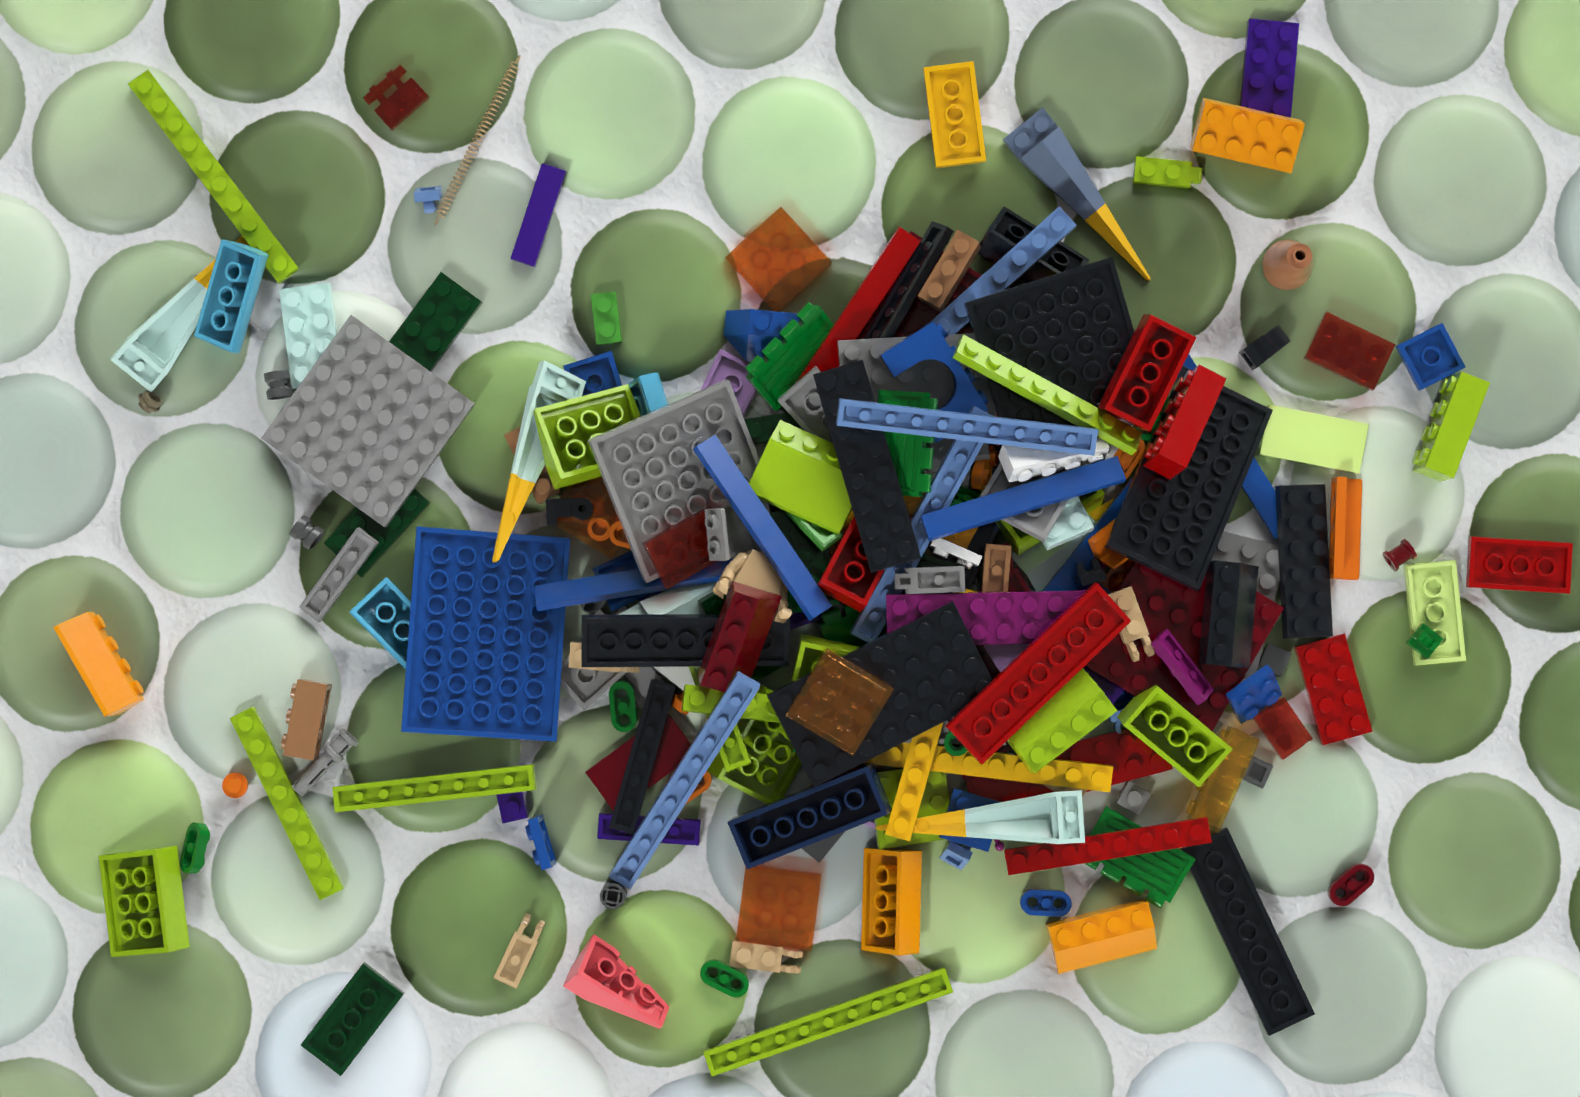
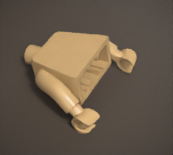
[713,549,792,623]

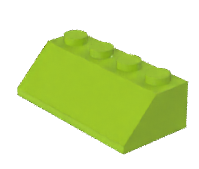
[1117,685,1233,787]

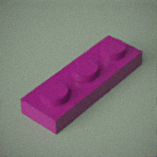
[1151,628,1214,705]

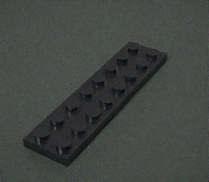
[813,360,921,573]
[581,614,790,667]
[1180,827,1315,1036]

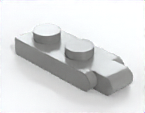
[894,566,965,594]

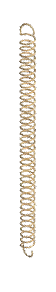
[434,55,521,225]

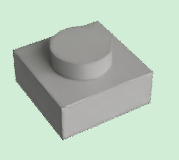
[1115,781,1151,816]

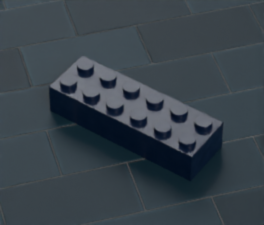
[727,762,892,869]

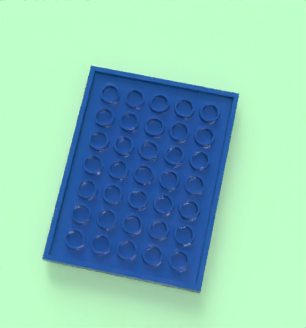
[401,526,570,742]

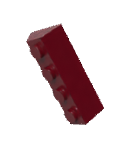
[698,581,782,692]

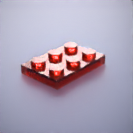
[1303,312,1396,391]
[642,506,717,589]

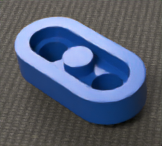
[1020,889,1072,917]

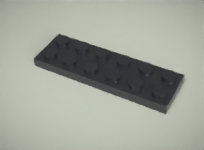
[1275,484,1333,639]

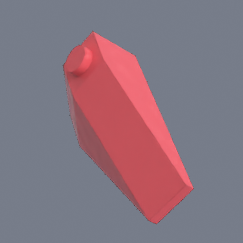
[563,935,669,1029]

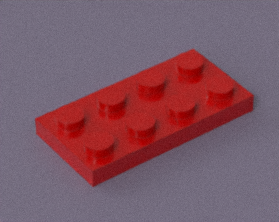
[1466,536,1573,594]
[1294,634,1373,745]

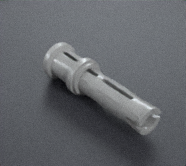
[291,728,359,796]

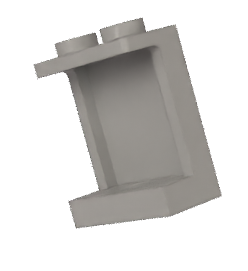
[705,502,770,561]

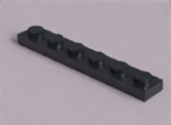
[864,221,954,339]
[609,679,676,834]

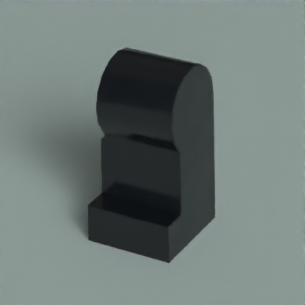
[1239,325,1291,371]
[546,497,594,526]

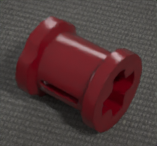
[1382,539,1417,572]

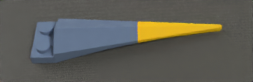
[1002,107,1150,281]

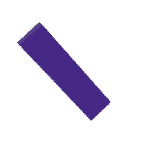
[510,163,566,267]
[597,813,701,846]

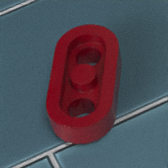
[1327,863,1374,906]

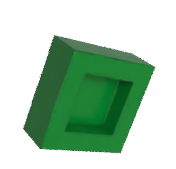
[1406,623,1443,659]

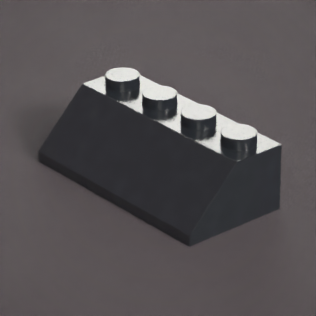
[978,206,1089,283]
[1198,560,1259,669]

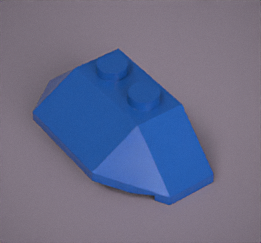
[724,309,799,362]

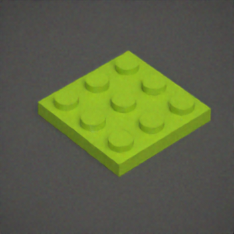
[874,768,949,850]

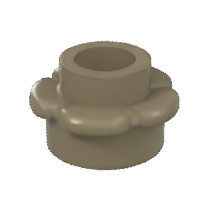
[138,390,162,413]

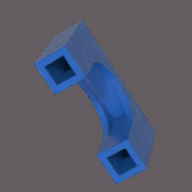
[879,322,989,443]

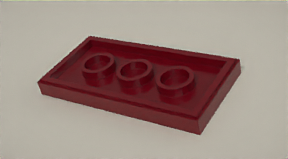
[585,713,691,811]

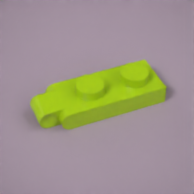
[1133,156,1203,188]

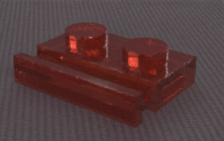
[1253,697,1313,760]

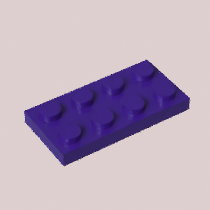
[1240,18,1299,118]

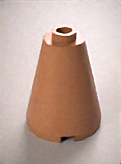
[1262,240,1313,290]

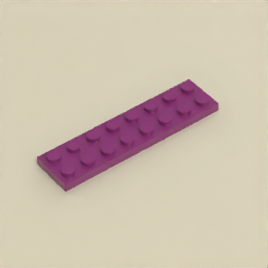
[886,590,1086,645]

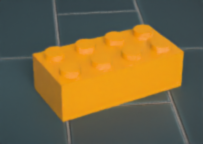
[1190,98,1305,173]

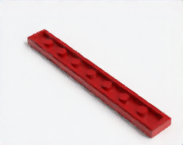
[795,227,921,383]

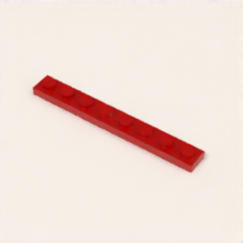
[1004,817,1212,876]

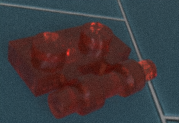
[363,65,429,131]

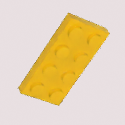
[923,61,986,169]

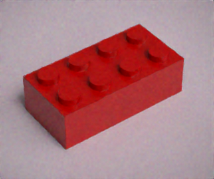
[1097,314,1197,431]
[1143,364,1227,480]
[817,514,911,612]

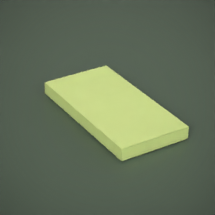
[1258,404,1369,474]
[1403,560,1466,666]

